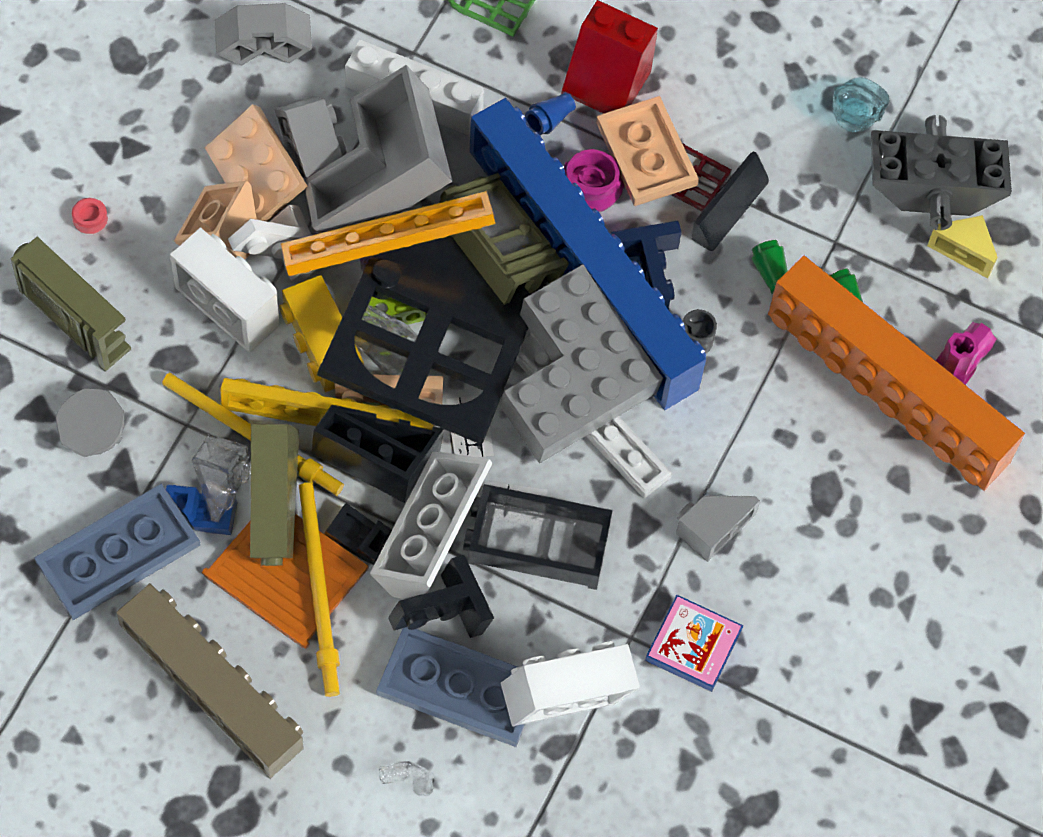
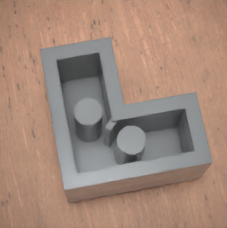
[274,97,347,178]

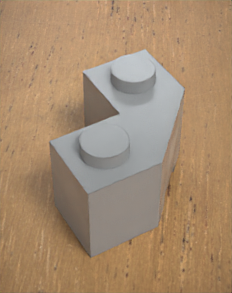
[214,3,312,66]

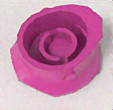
[563,149,625,212]

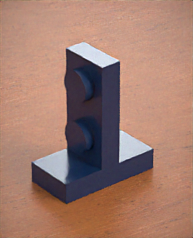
[611,221,682,310]

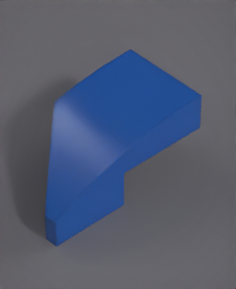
[166,485,238,535]

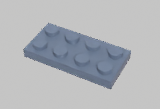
[34,483,201,620]
[376,627,525,747]

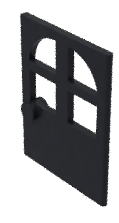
[317,235,547,444]

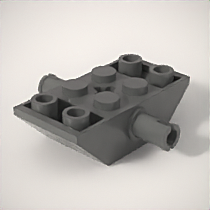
[871,115,1012,231]

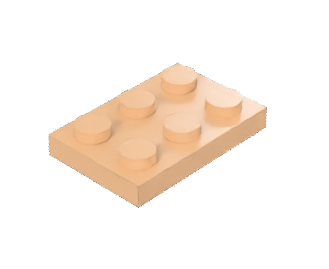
[596,96,699,206]
[205,104,308,222]

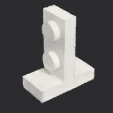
[228,205,317,283]

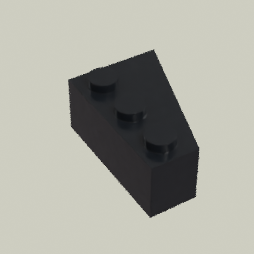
[311,405,444,503]

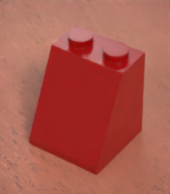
[561,0,658,114]

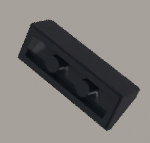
[691,151,769,251]

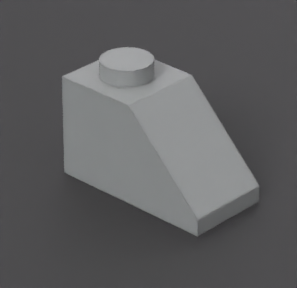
[676,496,760,562]

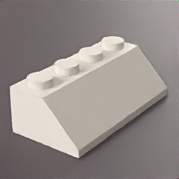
[370,451,492,599]

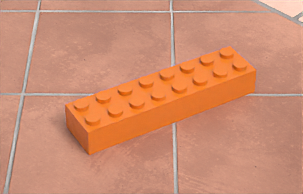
[768,255,1025,491]

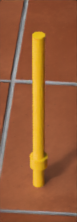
[162,372,344,496]
[299,482,340,697]

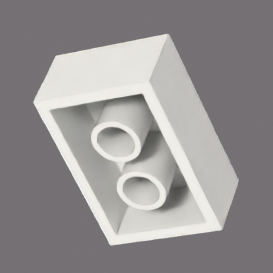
[170,227,279,353]
[501,641,640,726]

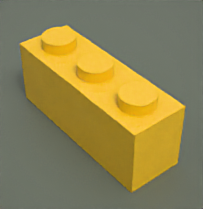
[279,275,364,393]

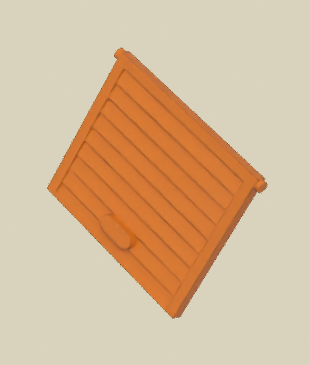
[202,514,369,649]

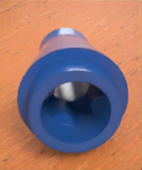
[525,92,576,135]

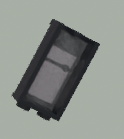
[463,484,613,590]

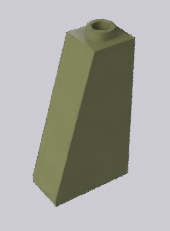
[250,424,299,566]

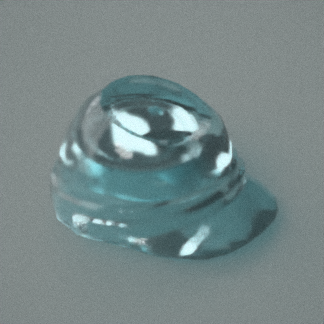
[832,77,890,133]

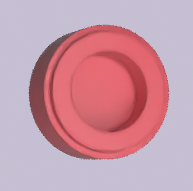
[72,198,108,234]

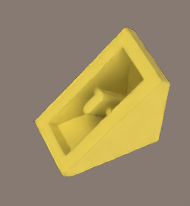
[927,215,998,279]

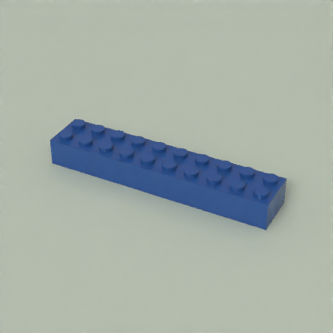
[469,97,706,411]

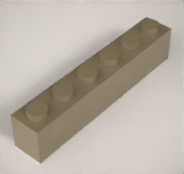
[116,583,304,779]

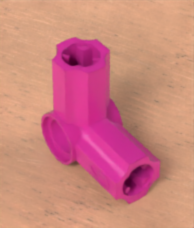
[935,322,996,385]

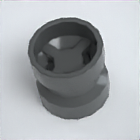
[682,309,717,353]

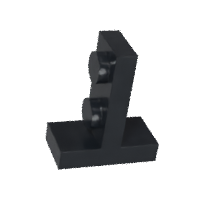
[388,555,494,638]

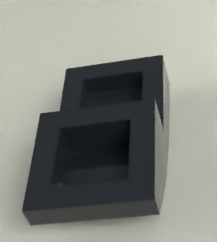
[324,503,392,565]

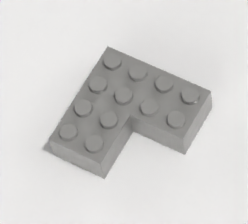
[304,65,452,233]
[500,265,663,464]

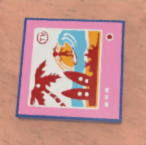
[645,595,744,692]

